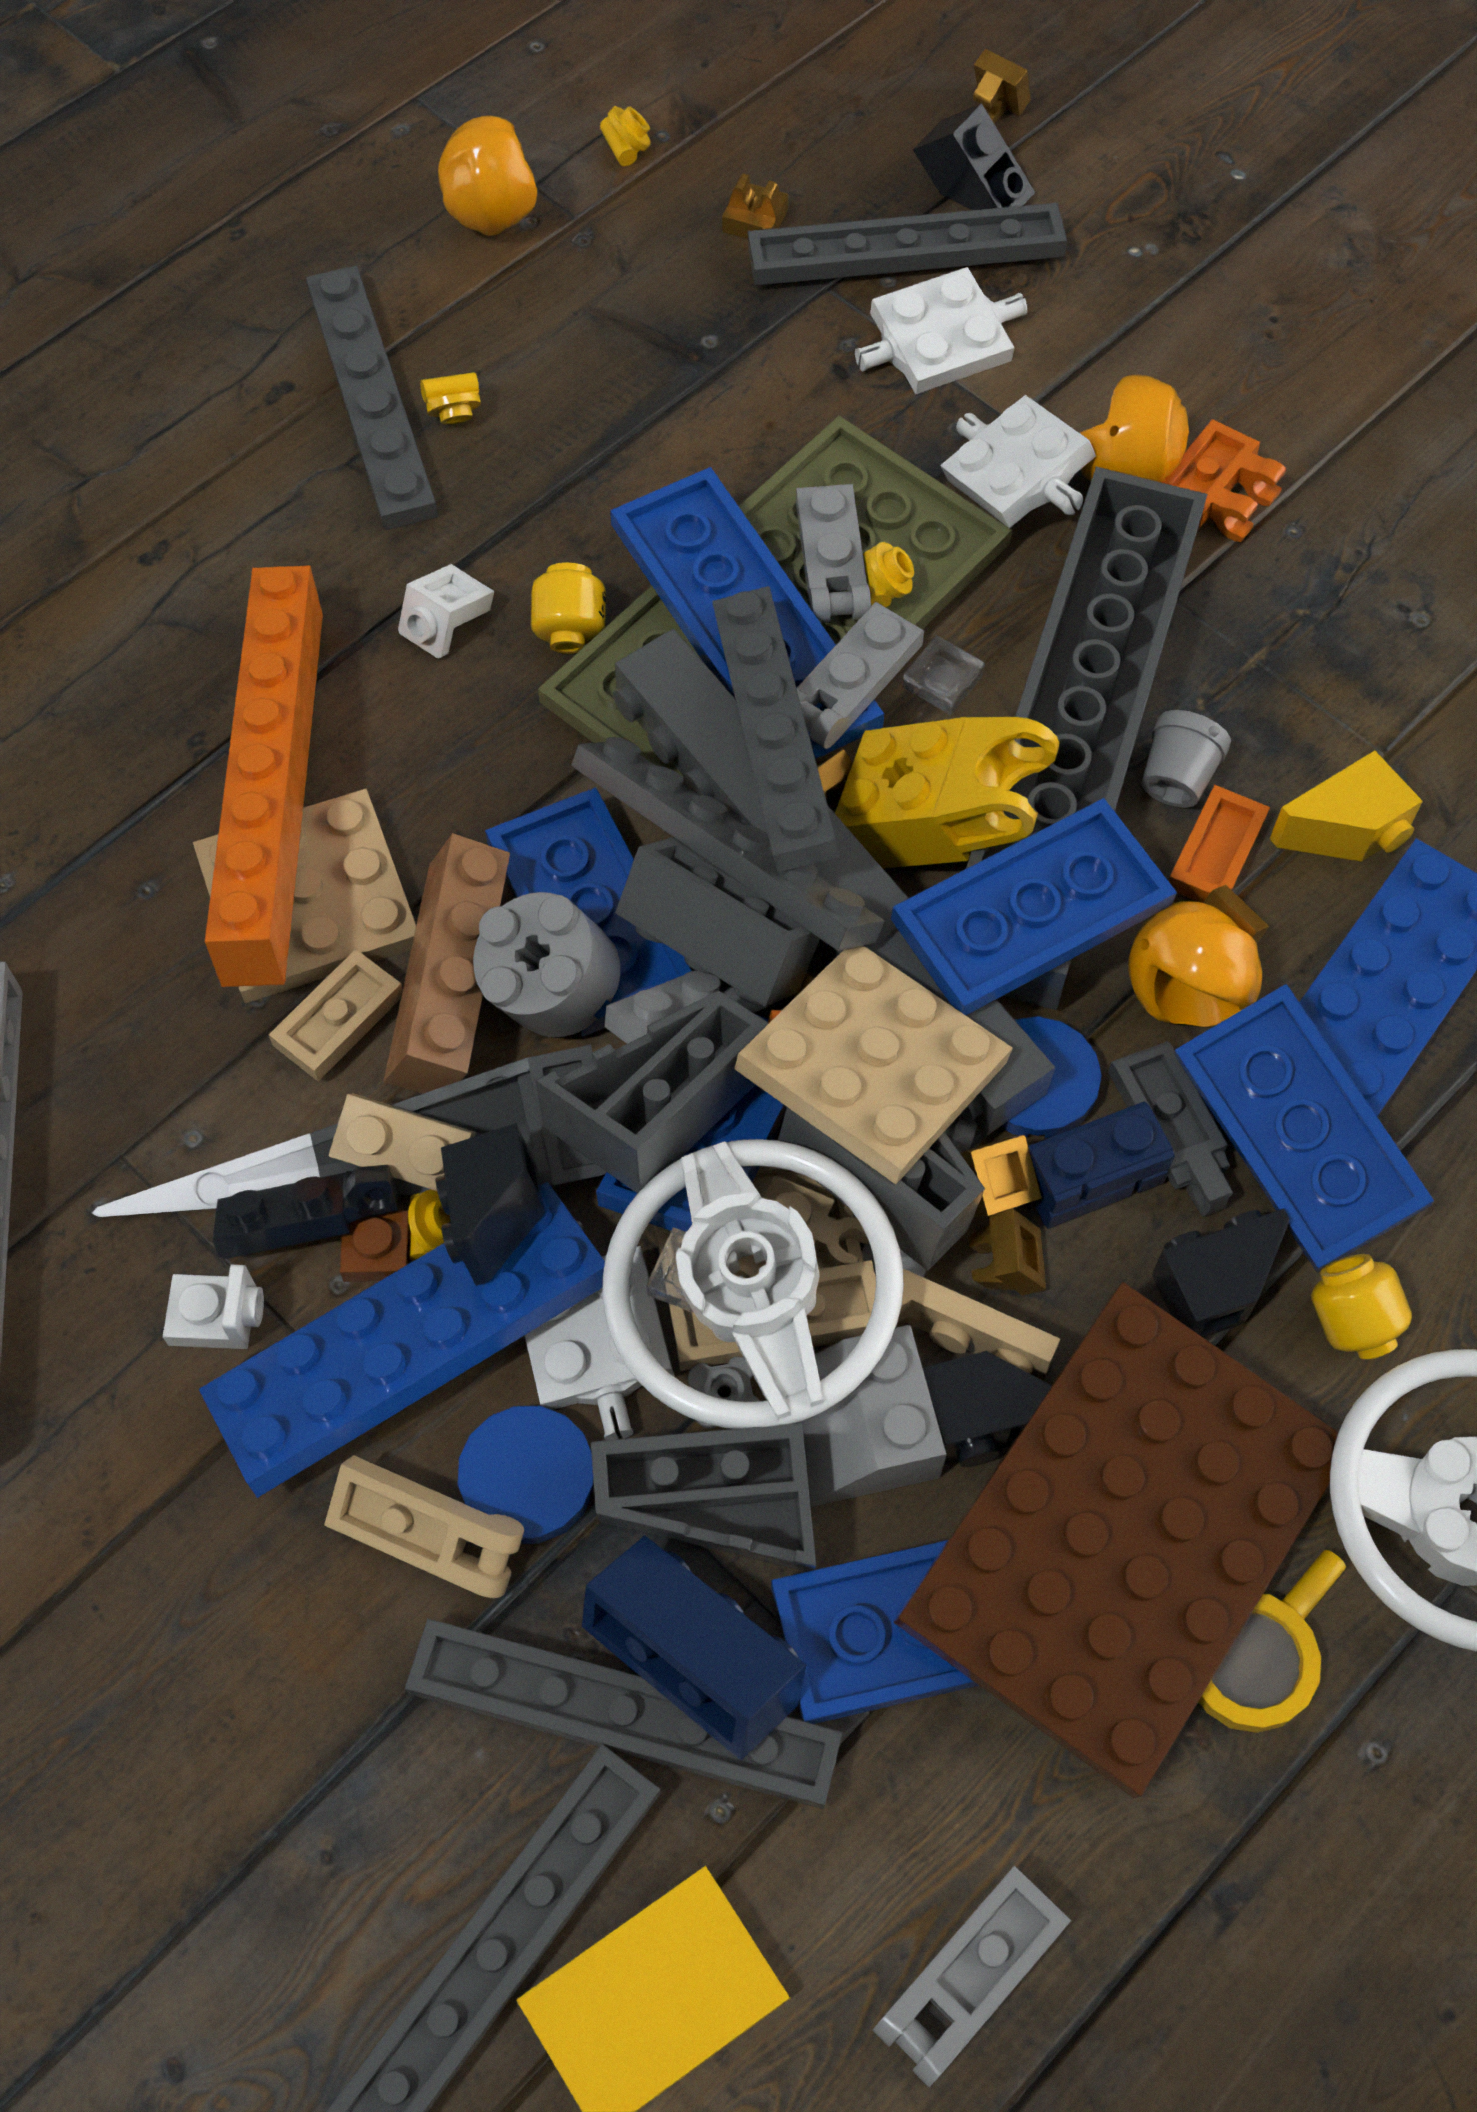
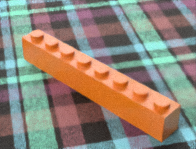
[205,565,323,987]

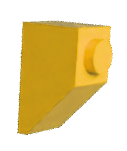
[1269,751,1423,862]

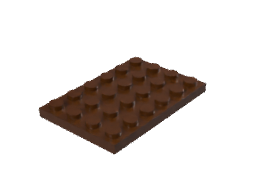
[893,1282,1339,1798]

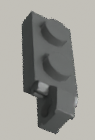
[1108,1041,1233,1217]

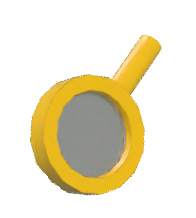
[1198,1549,1346,1733]

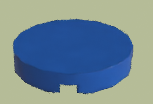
[1000,1016,1102,1138]
[458,1406,594,1544]

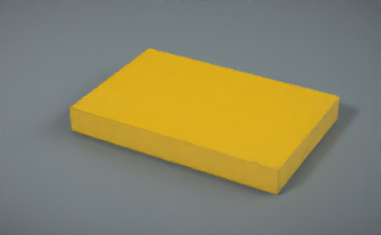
[516,1866,790,2112]

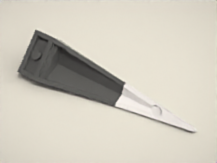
[92,1045,606,1217]

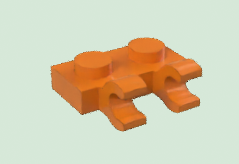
[1161,419,1286,542]

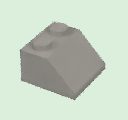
[793,1325,946,1507]

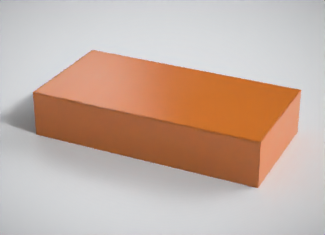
[1169,784,1270,903]

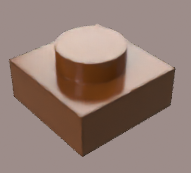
[340,1210,410,1282]

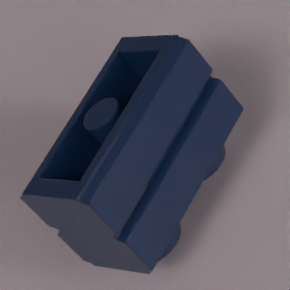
[1028,1101,1175,1229]

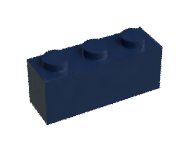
[582,1535,806,1761]

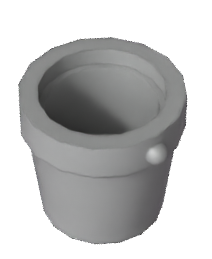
[1142,710,1231,808]

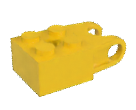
[835,717,1060,869]

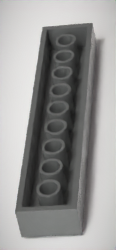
[966,467,1208,1010]

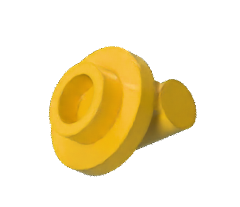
[600,106,651,166]
[420,372,481,425]
[863,542,914,608]
[408,1189,451,1262]

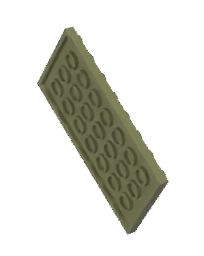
[538,416,1012,785]

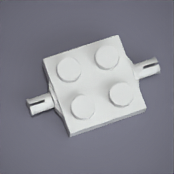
[855,267,1027,394]
[940,395,1096,528]
[525,1221,675,1440]

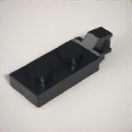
[212,1165,398,1259]

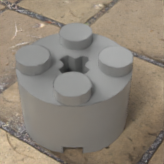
[473,892,620,1037]

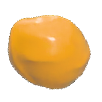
[438,115,538,236]
[1080,374,1189,482]
[1128,901,1262,1027]

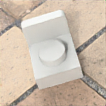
[398,564,495,658]
[163,1264,264,1349]

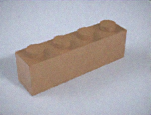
[383,833,510,1094]

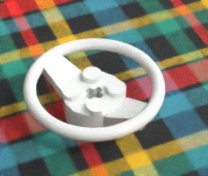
[603,1139,904,1429]
[1330,1349,1477,1652]

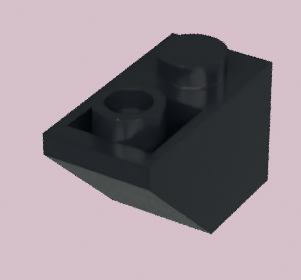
[913,103,1035,210]
[435,1123,545,1286]
[1152,1208,1290,1338]
[923,1351,1051,1467]

